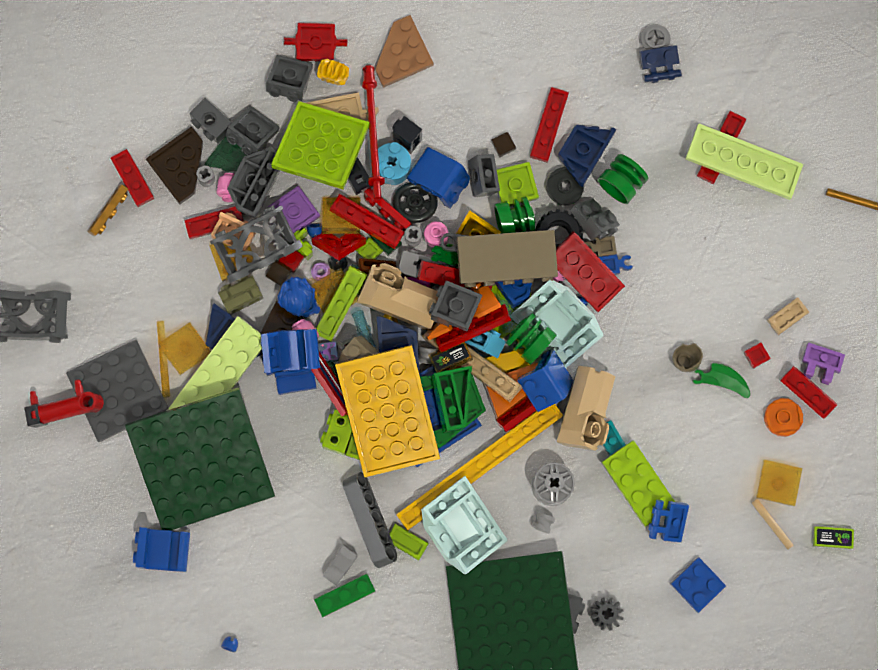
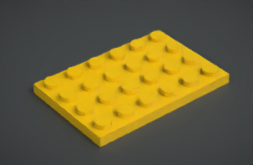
[335,345,440,478]

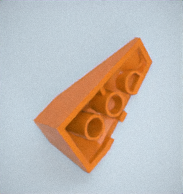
[424,283,501,340]

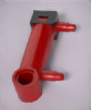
[24,379,104,428]

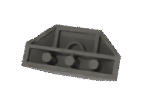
[227,147,280,218]

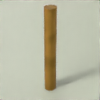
[826,188,878,210]

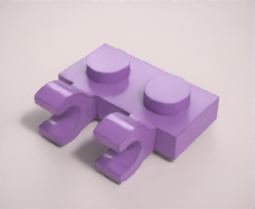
[802,342,845,385]

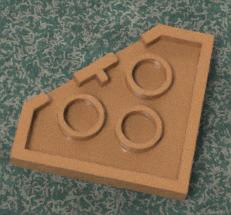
[375,15,434,88]

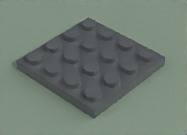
[66,340,169,442]

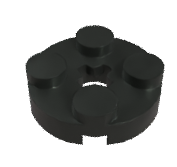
[547,167,584,206]

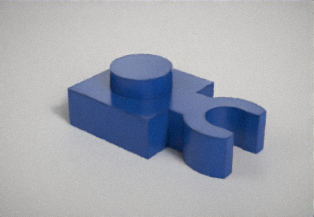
[599,254,633,275]

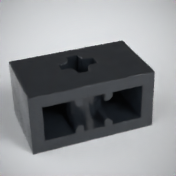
[392,116,422,154]

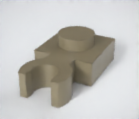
[584,236,617,257]

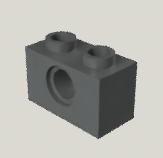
[189,98,232,144]
[468,154,500,197]

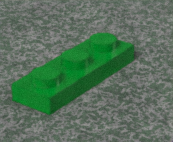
[314,574,376,617]

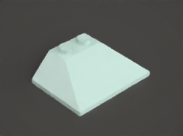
[510,280,603,368]
[421,476,508,574]

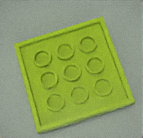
[271,101,370,190]

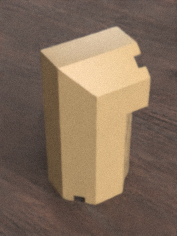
[357,263,439,331]
[557,366,616,451]

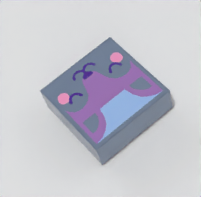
[318,341,339,363]

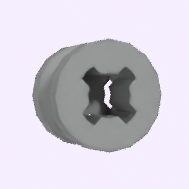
[418,346,438,365]
[532,512,555,534]

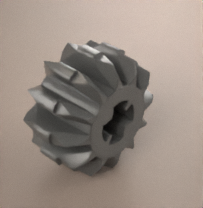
[590,597,624,631]

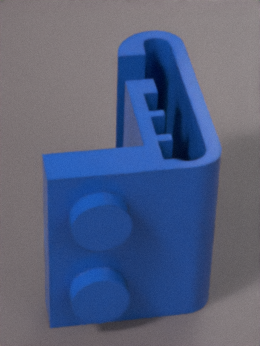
[407,147,470,209]
[261,329,320,373]
[517,349,574,412]
[133,527,190,572]

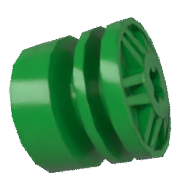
[598,154,649,204]
[494,197,535,234]
[506,313,557,365]

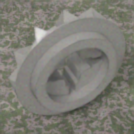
[640,24,670,50]

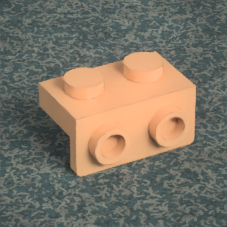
[211,212,256,251]

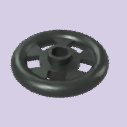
[393,182,438,223]

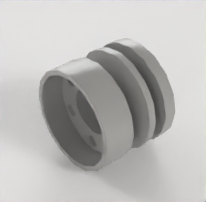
[532,462,575,506]

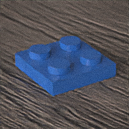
[670,557,726,613]

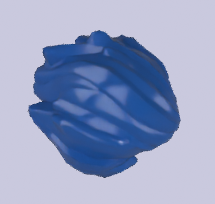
[277,277,315,317]

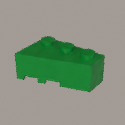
[431,366,472,433]

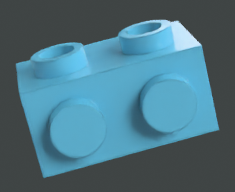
[464,330,506,358]

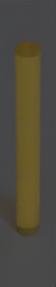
[157,321,170,398]

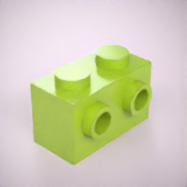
[320,410,353,456]

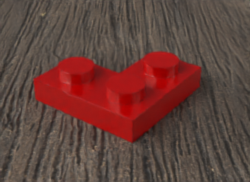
[312,230,366,260]

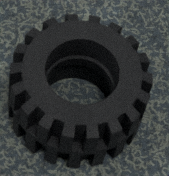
[535,209,583,248]

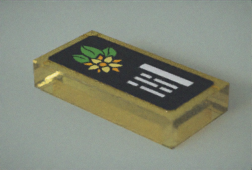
[430,342,473,373]

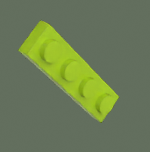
[316,266,367,341]

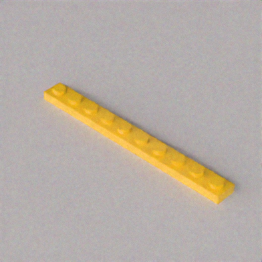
[396,404,564,531]

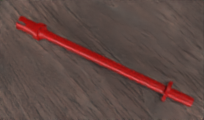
[362,65,385,201]

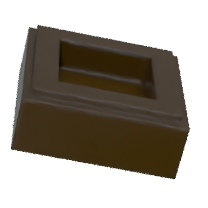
[491,132,516,158]
[266,260,292,286]

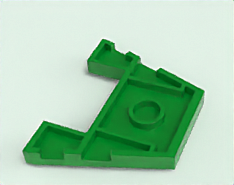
[420,374,486,449]

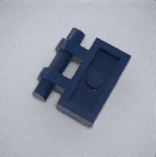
[639,45,682,83]

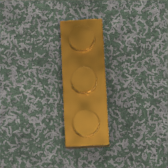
[87,184,128,236]

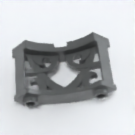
[210,205,303,283]
[0,290,71,343]

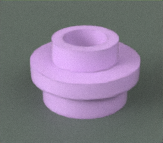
[311,262,330,281]

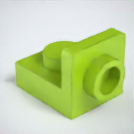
[294,228,313,261]

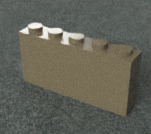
[456,230,558,288]

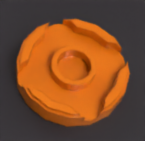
[764,398,803,437]

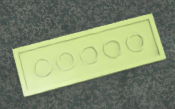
[685,124,803,200]
[168,316,262,410]

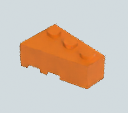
[484,363,538,419]

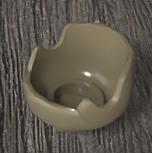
[672,343,703,372]

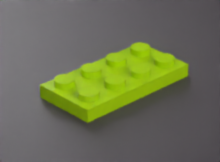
[601,440,675,527]

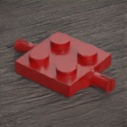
[284,23,348,62]

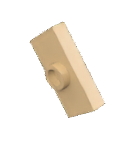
[767,297,809,336]

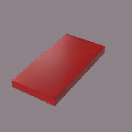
[556,231,625,312]

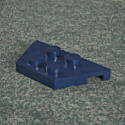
[558,125,617,187]
[206,303,263,358]
[377,315,420,371]

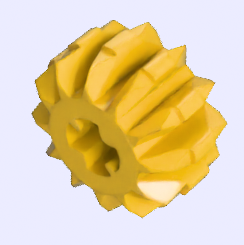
[317,59,349,86]

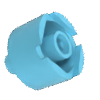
[378,142,411,185]

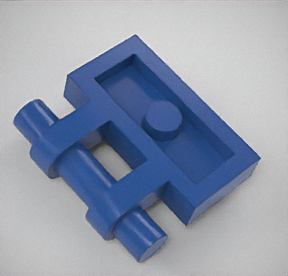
[648,499,689,542]

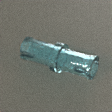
[352,310,376,347]

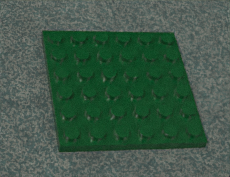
[125,387,275,531]
[446,551,579,670]

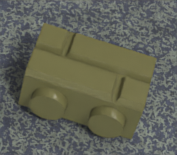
[218,275,264,315]

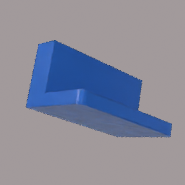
[274,368,317,395]

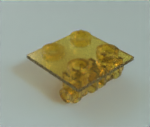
[310,268,358,313]

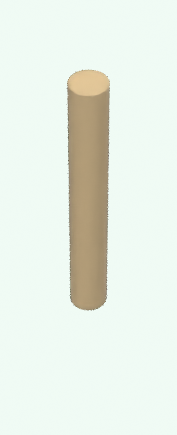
[752,498,794,550]

